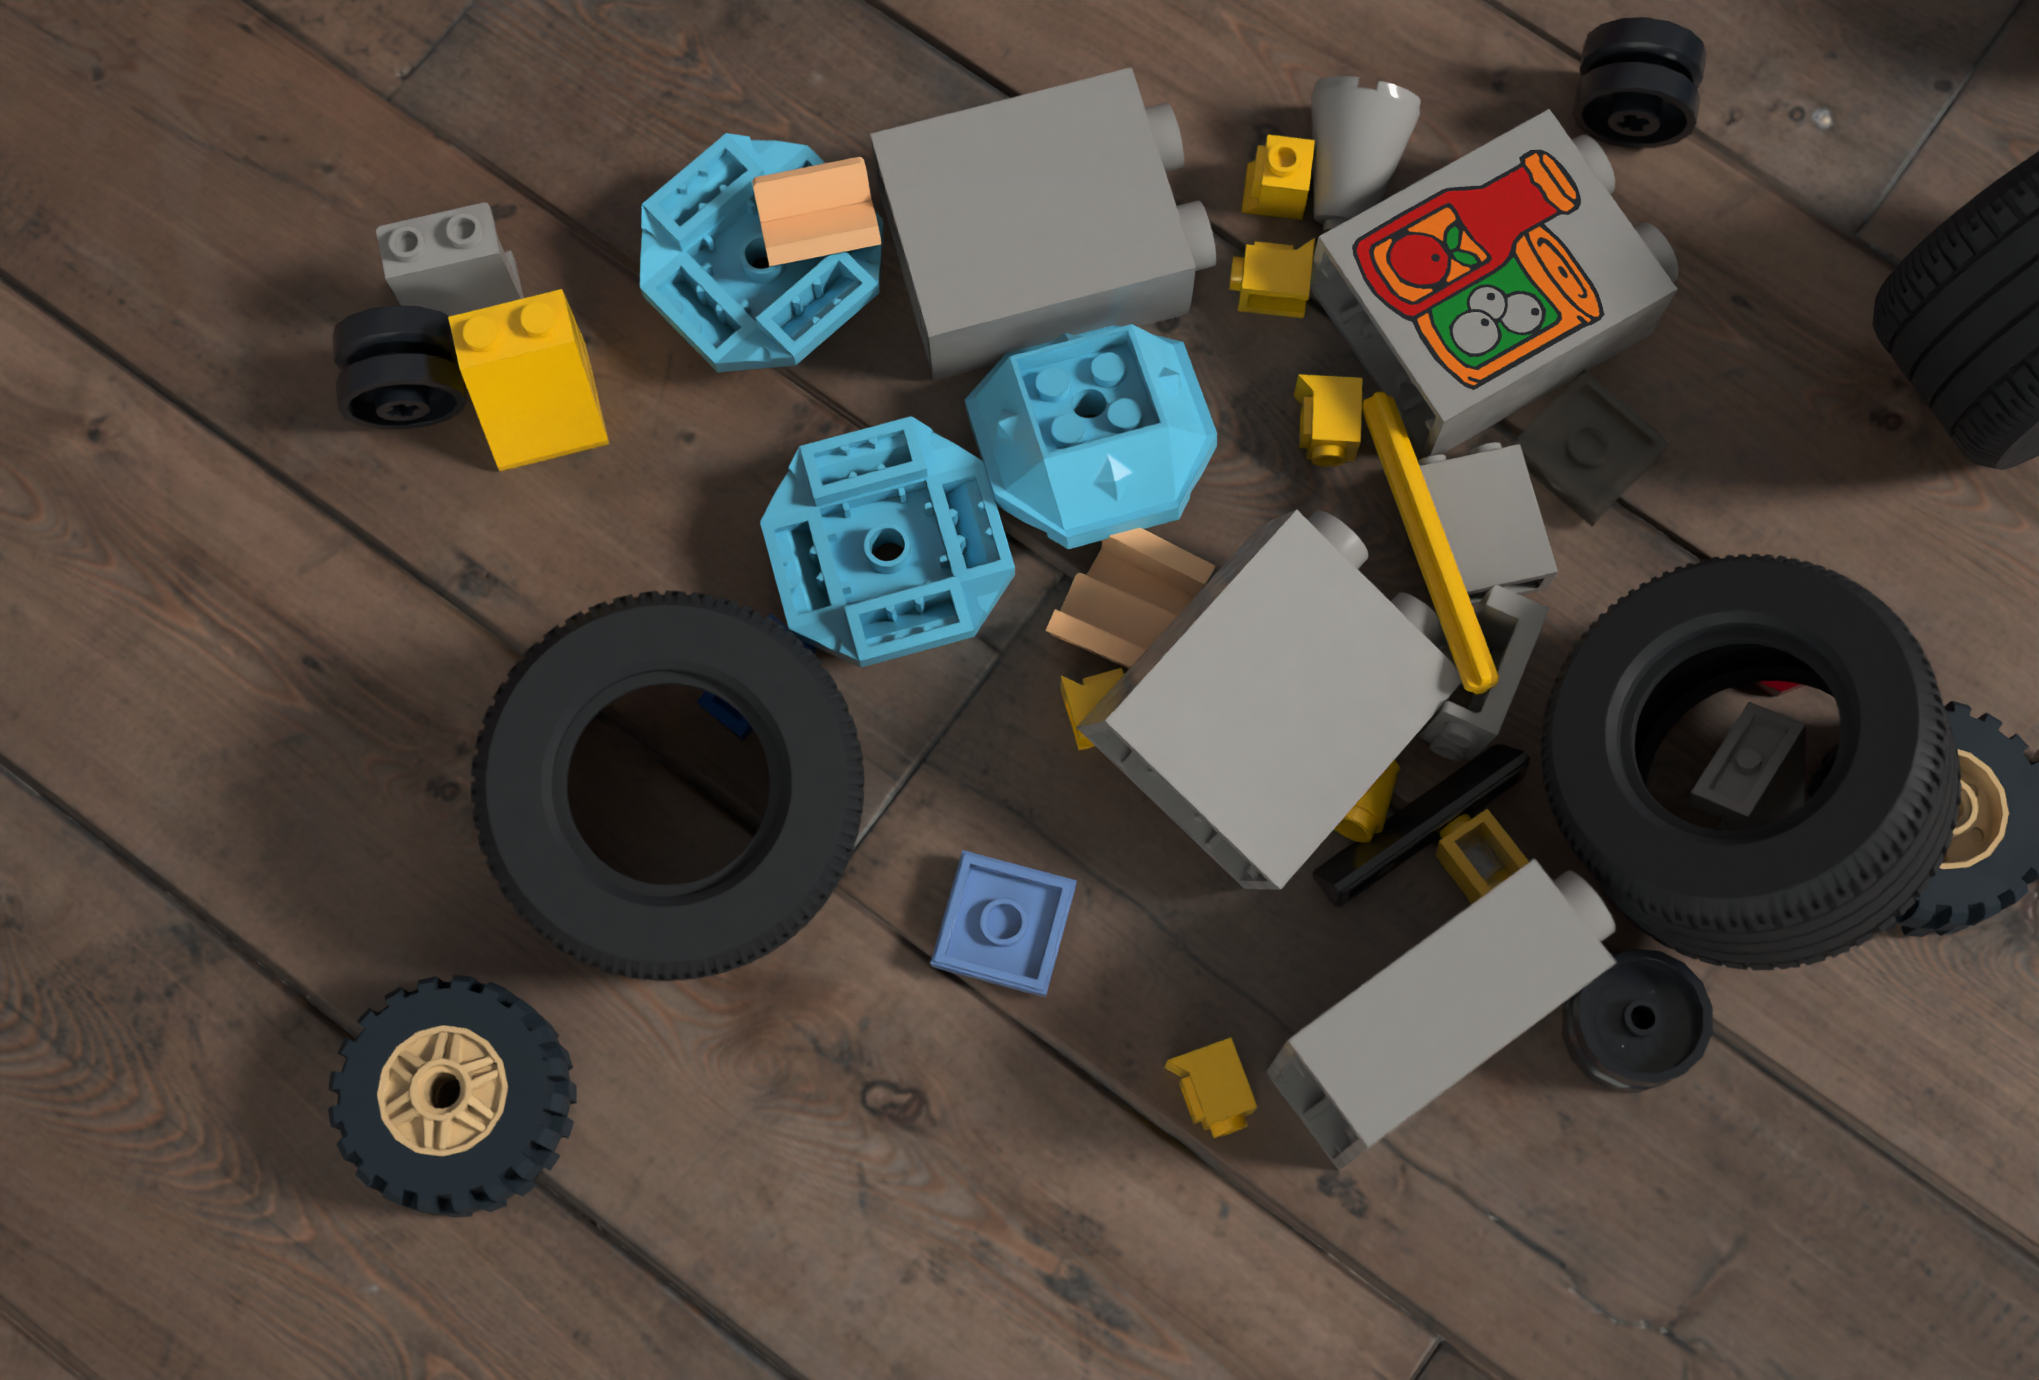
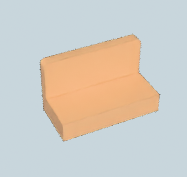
[752,157,882,267]
[1087,528,1216,615]
[1046,573,1178,669]

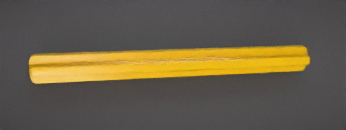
[1362,391,1499,695]

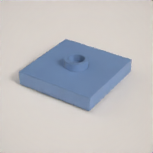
[930,850,1077,998]

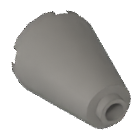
[1311,76,1421,233]

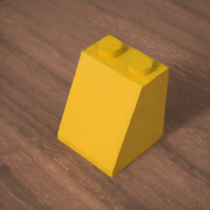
[448,289,609,471]

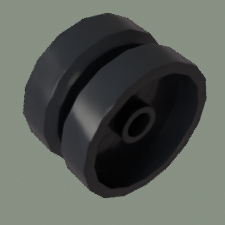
[1572,17,1707,148]
[332,306,467,429]
[1562,949,1713,1093]

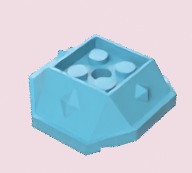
[640,133,884,372]
[965,324,1217,549]
[760,416,1015,668]

